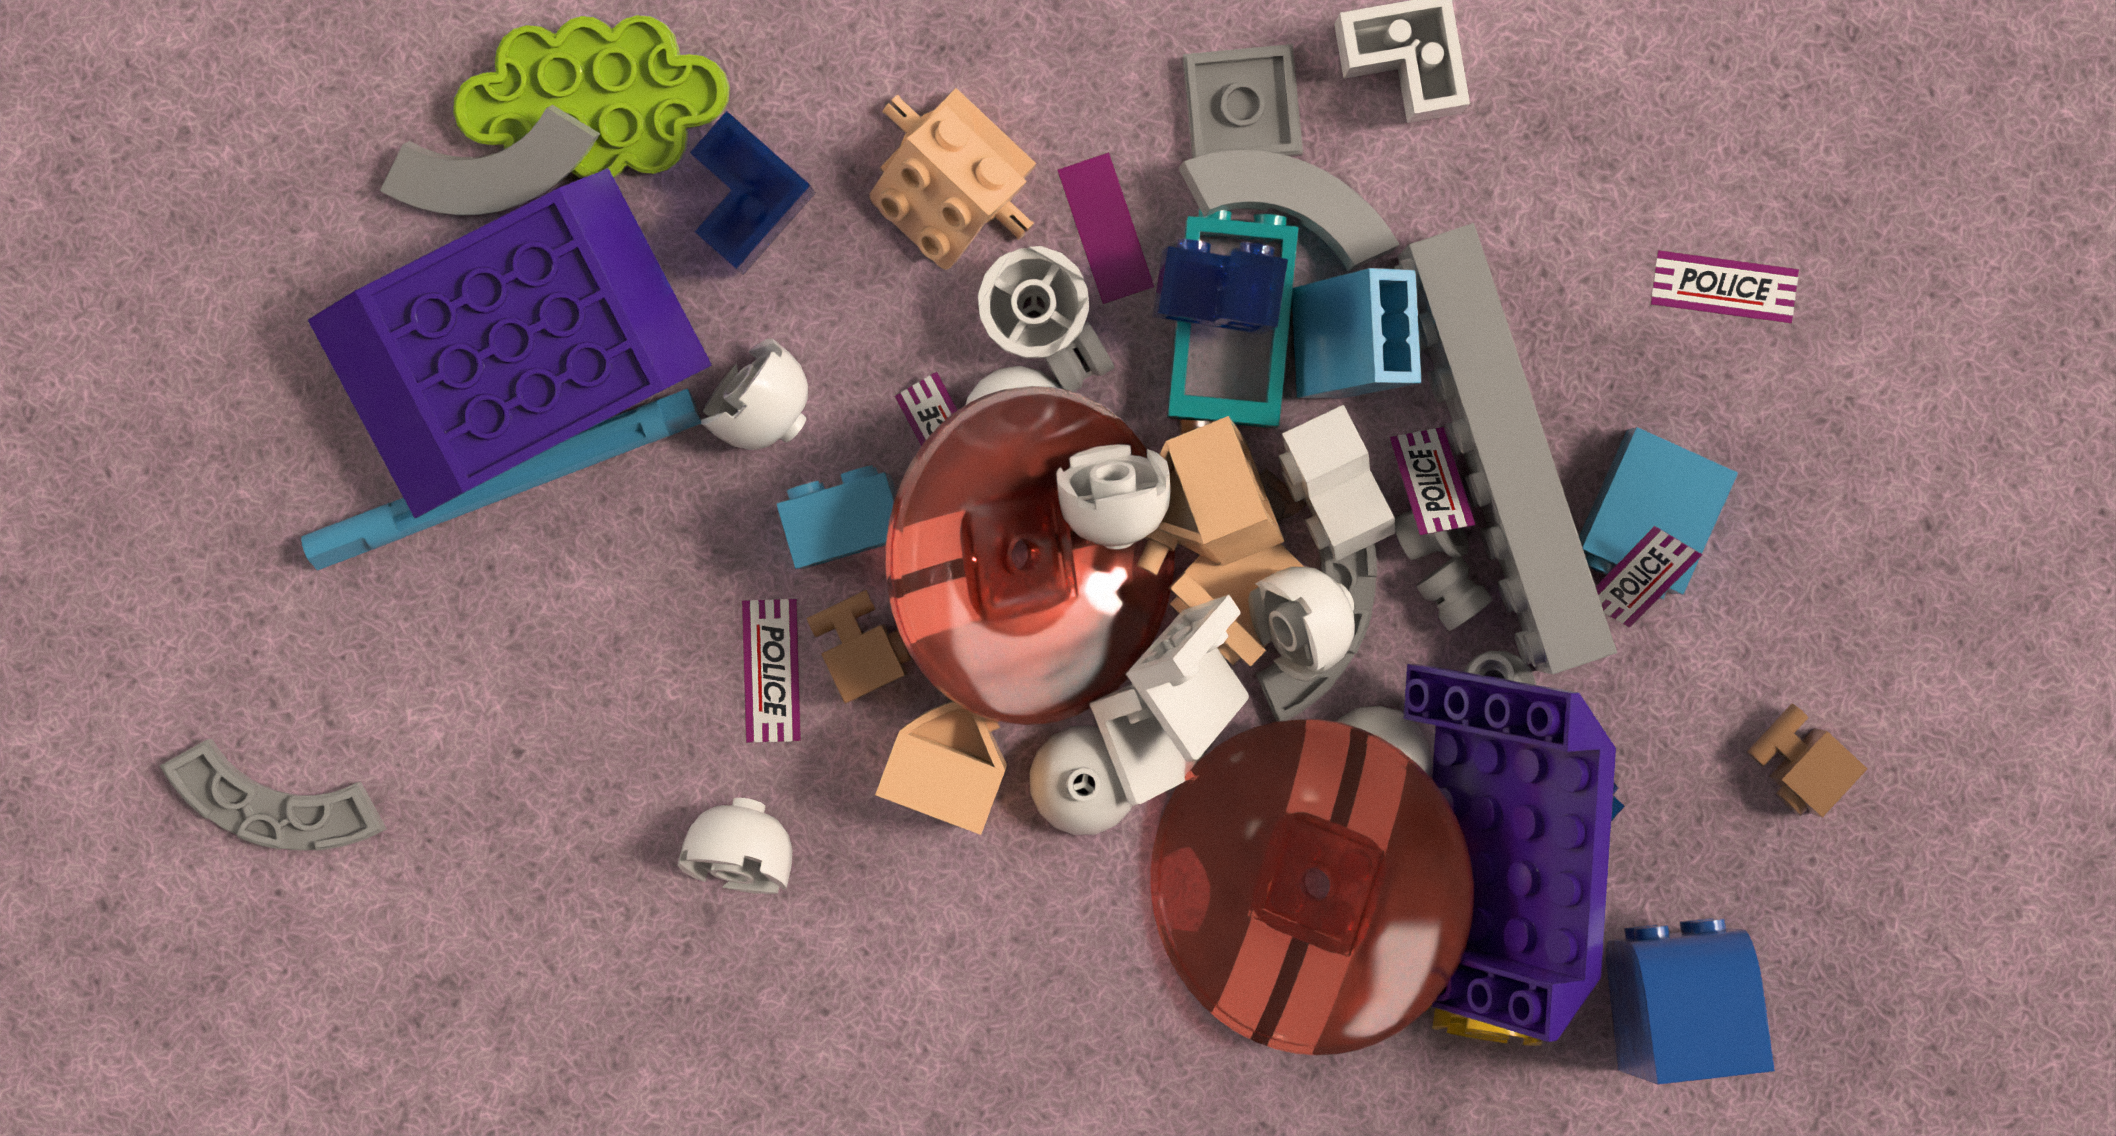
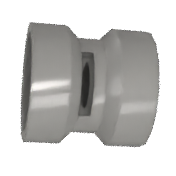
[1044,321,1115,393]
[1415,556,1493,631]

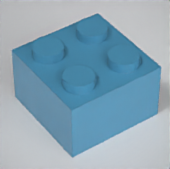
[776,465,897,569]

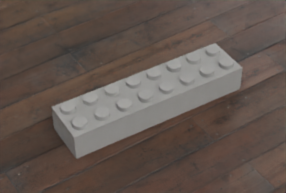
[1393,223,1617,675]

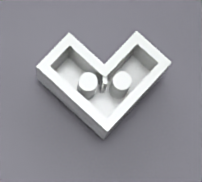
[1334,0,1470,123]
[1278,405,1396,561]

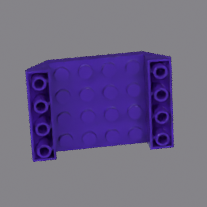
[308,168,712,519]
[1404,663,1616,1042]

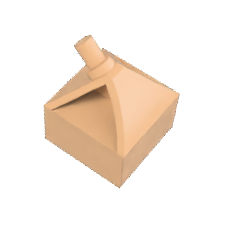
[1137,416,1285,575]
[875,701,1007,835]

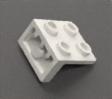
[1126,595,1249,762]
[1089,684,1204,806]

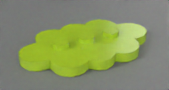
[453,15,730,178]

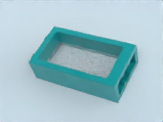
[1167,209,1299,429]

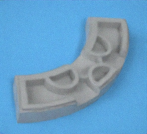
[380,105,600,215]
[1179,150,1400,272]
[1255,544,1377,722]
[160,739,387,851]

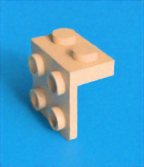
[870,105,1027,270]
[1168,543,1304,667]

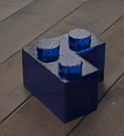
[690,111,816,275]
[1152,239,1288,335]

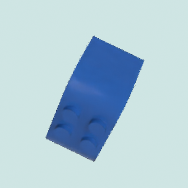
[1606,918,1775,1085]

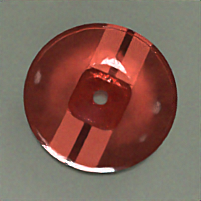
[886,386,1175,725]
[1150,719,1474,1055]

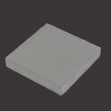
[1182,44,1303,158]

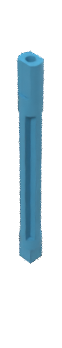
[301,388,701,571]

